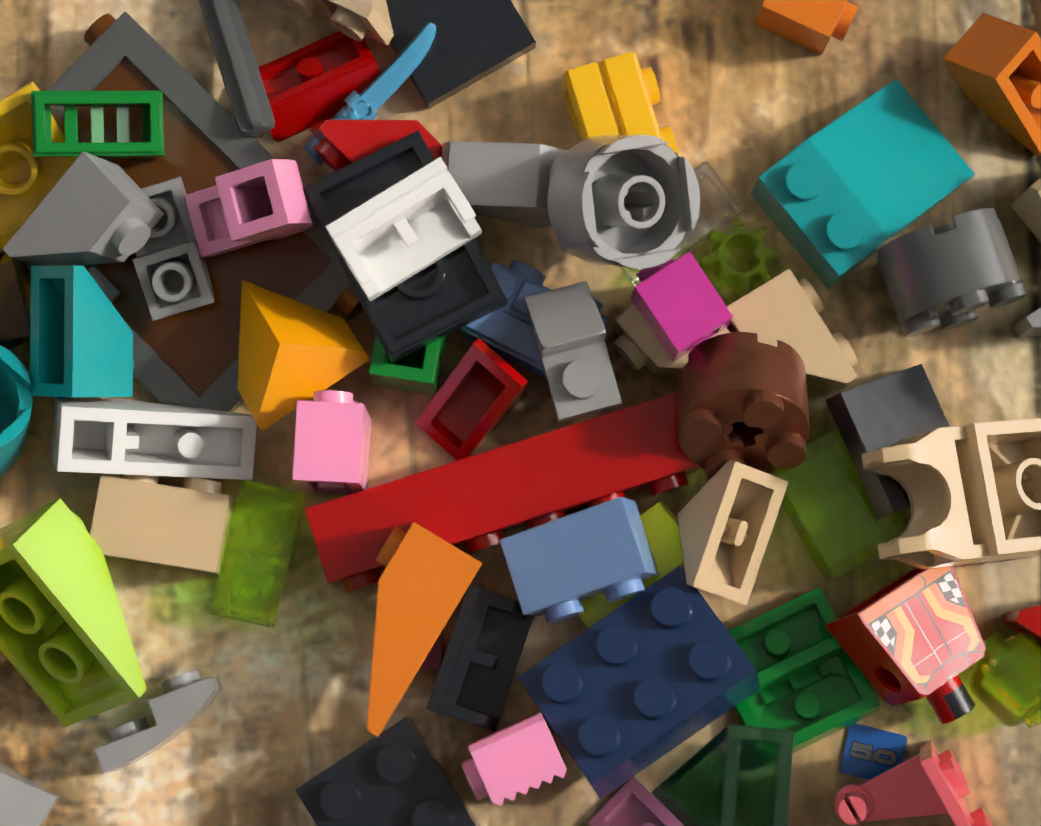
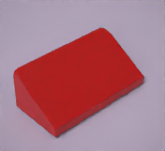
[259,31,381,142]

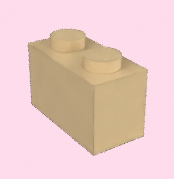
[90,474,237,576]

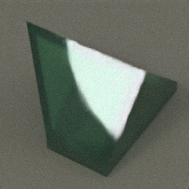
[651,724,794,826]

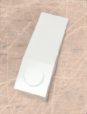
[50,397,257,480]

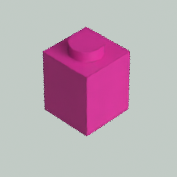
[631,251,733,362]

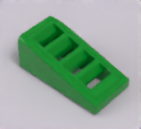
[31,91,164,158]

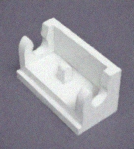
[325,157,482,302]

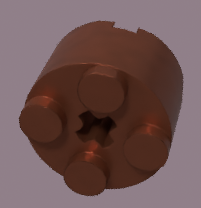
[677,332,810,480]

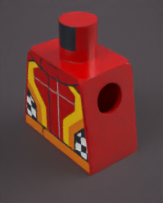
[826,566,986,724]

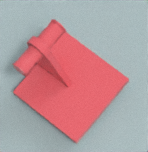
[834,740,993,826]

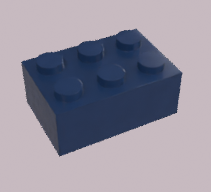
[518,566,760,799]

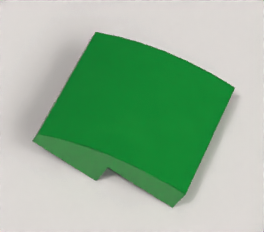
[728,587,880,767]

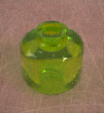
[969,632,1041,729]

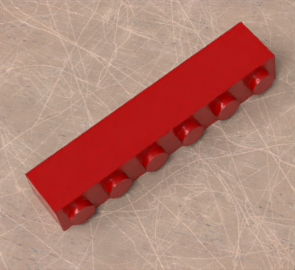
[305,392,700,593]

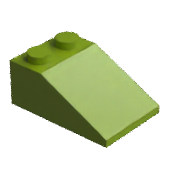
[0,498,147,727]

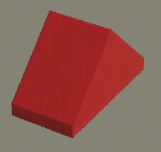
[415,338,528,461]

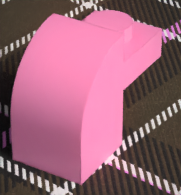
[184,159,313,257]

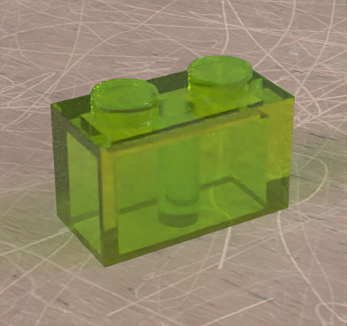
[768,428,902,582]

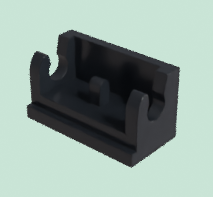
[426,585,534,731]

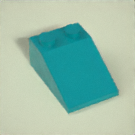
[750,79,975,290]

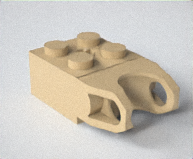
[861,418,1041,569]

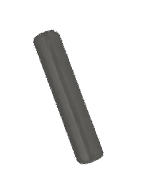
[198,0,275,138]

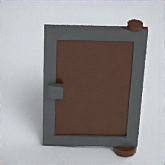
[23,12,364,412]

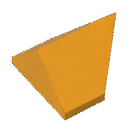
[237,280,371,431]

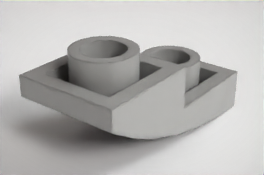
[133,176,215,321]
[95,670,222,774]

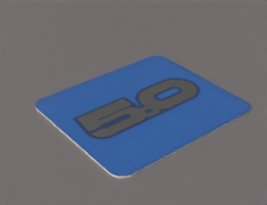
[840,723,907,780]

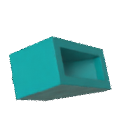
[30,265,134,398]

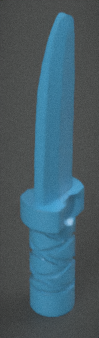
[303,22,436,164]

